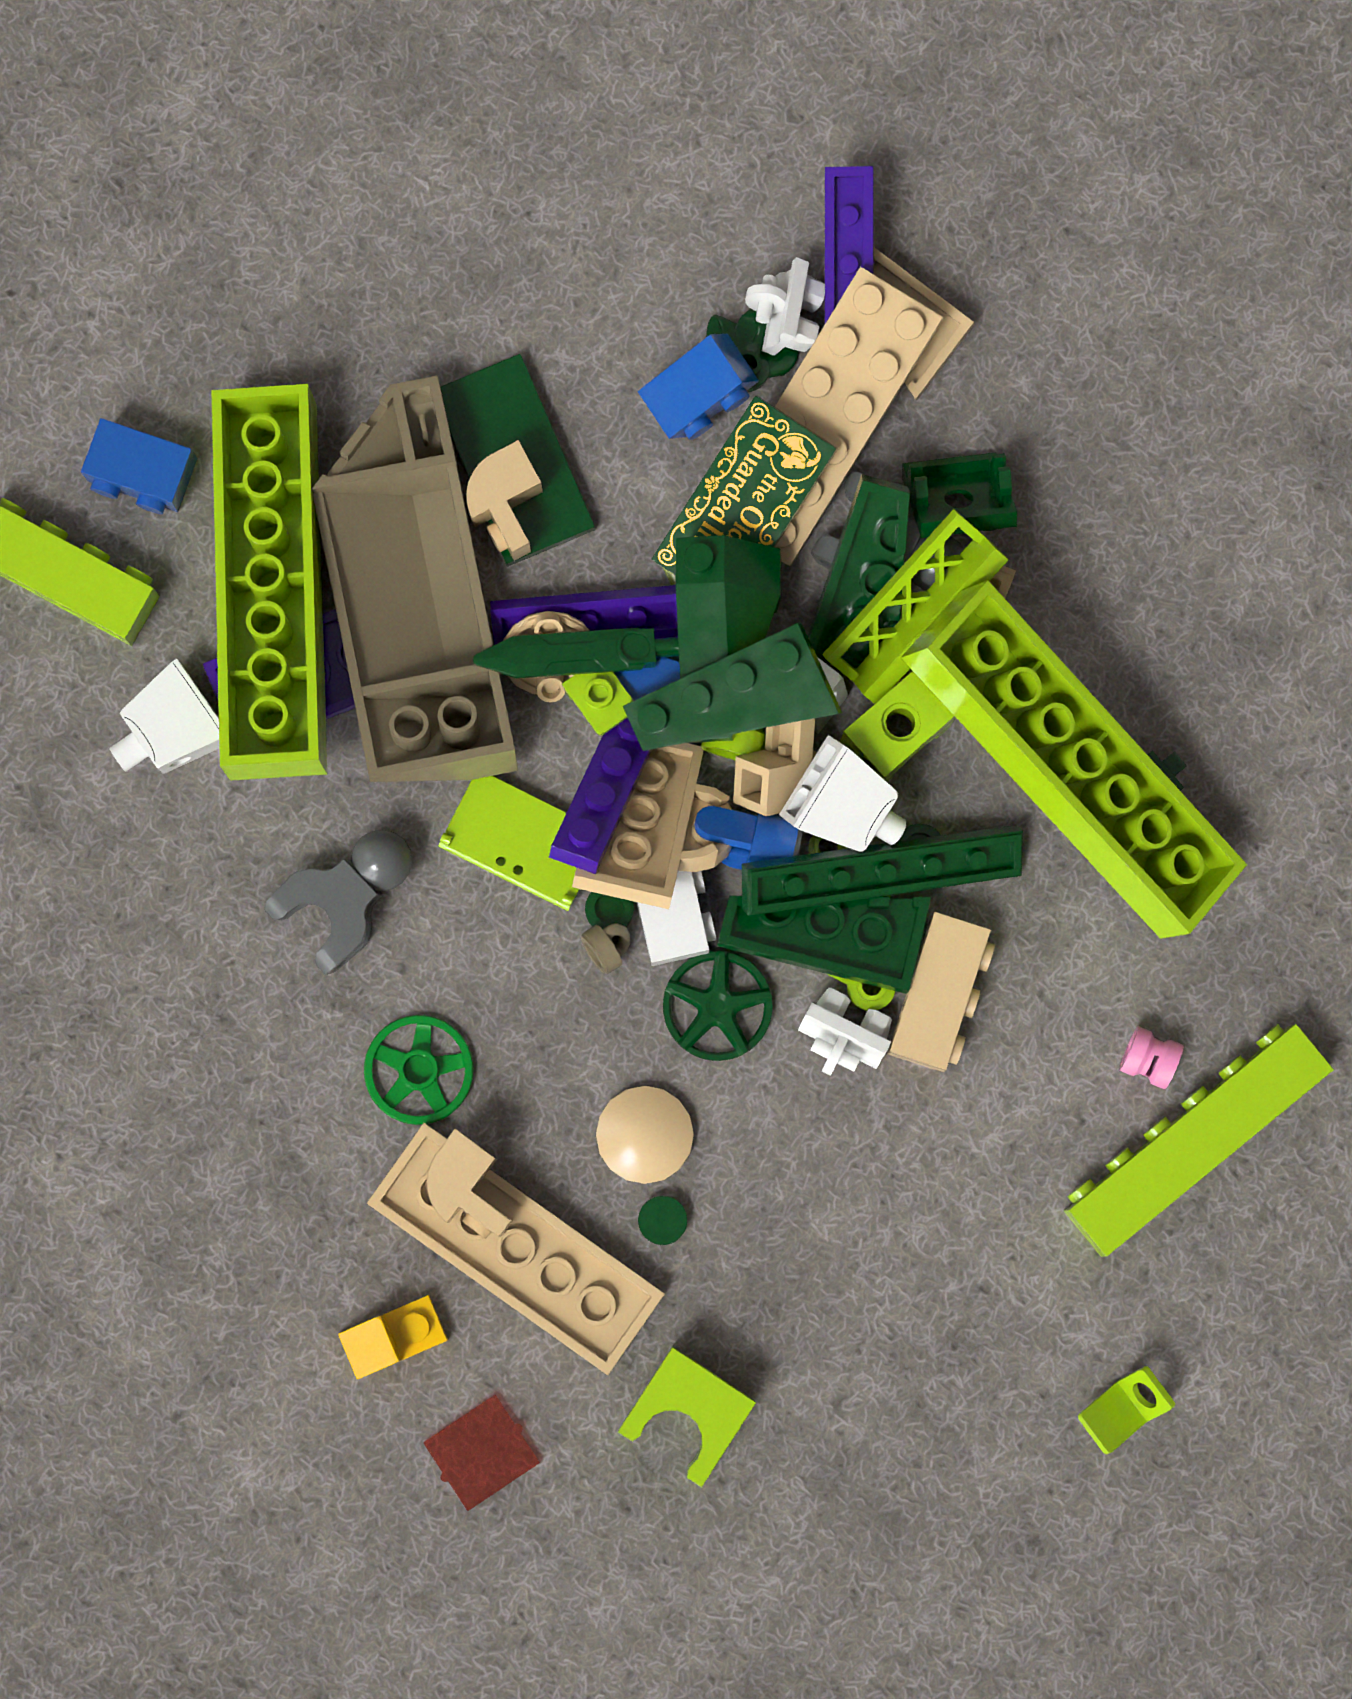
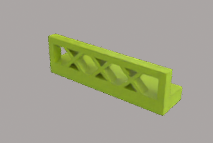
[822,509,1009,704]

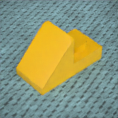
[338,1295,448,1379]

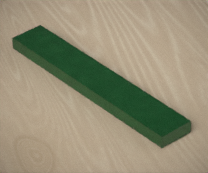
[742,825,1023,916]

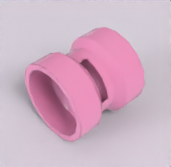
[1119,1026,1184,1090]

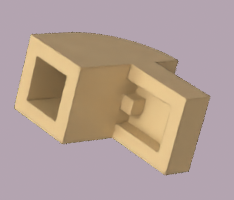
[466,440,543,561]
[733,718,817,816]
[427,1129,512,1239]

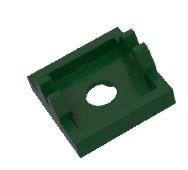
[902,452,1017,538]

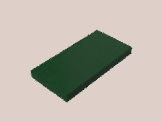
[440,354,595,567]

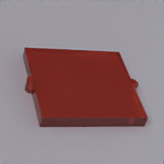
[423,1394,540,1511]

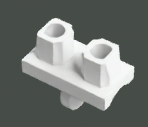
[745,257,825,356]
[798,988,892,1076]

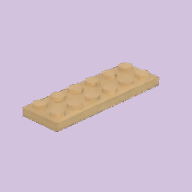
[775,267,943,566]
[367,1123,665,1375]

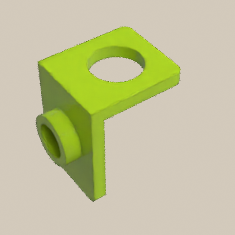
[562,672,634,736]
[1078,1366,1176,1454]

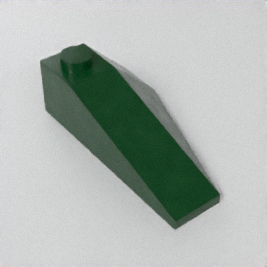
[676,535,782,743]

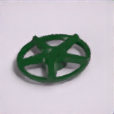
[663,951,772,1061]

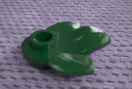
[706,309,798,393]

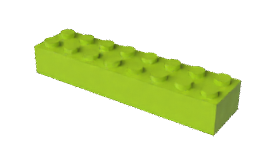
[211,384,328,781]
[901,580,1247,939]

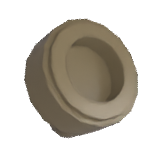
[581,923,631,974]

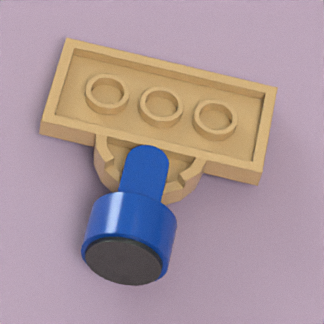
[572,743,803,909]

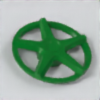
[364,1015,474,1125]

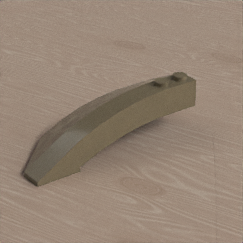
[312,375,518,782]

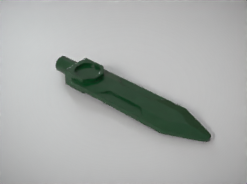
[473,628,679,679]

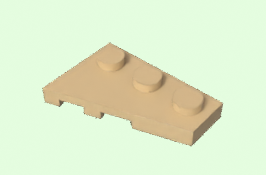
[874,247,975,400]

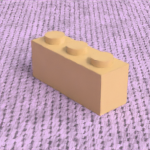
[887,912,995,1072]

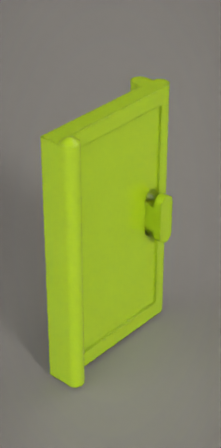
[438,776,580,911]

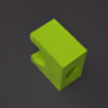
[840,671,956,782]
[618,1346,756,1487]

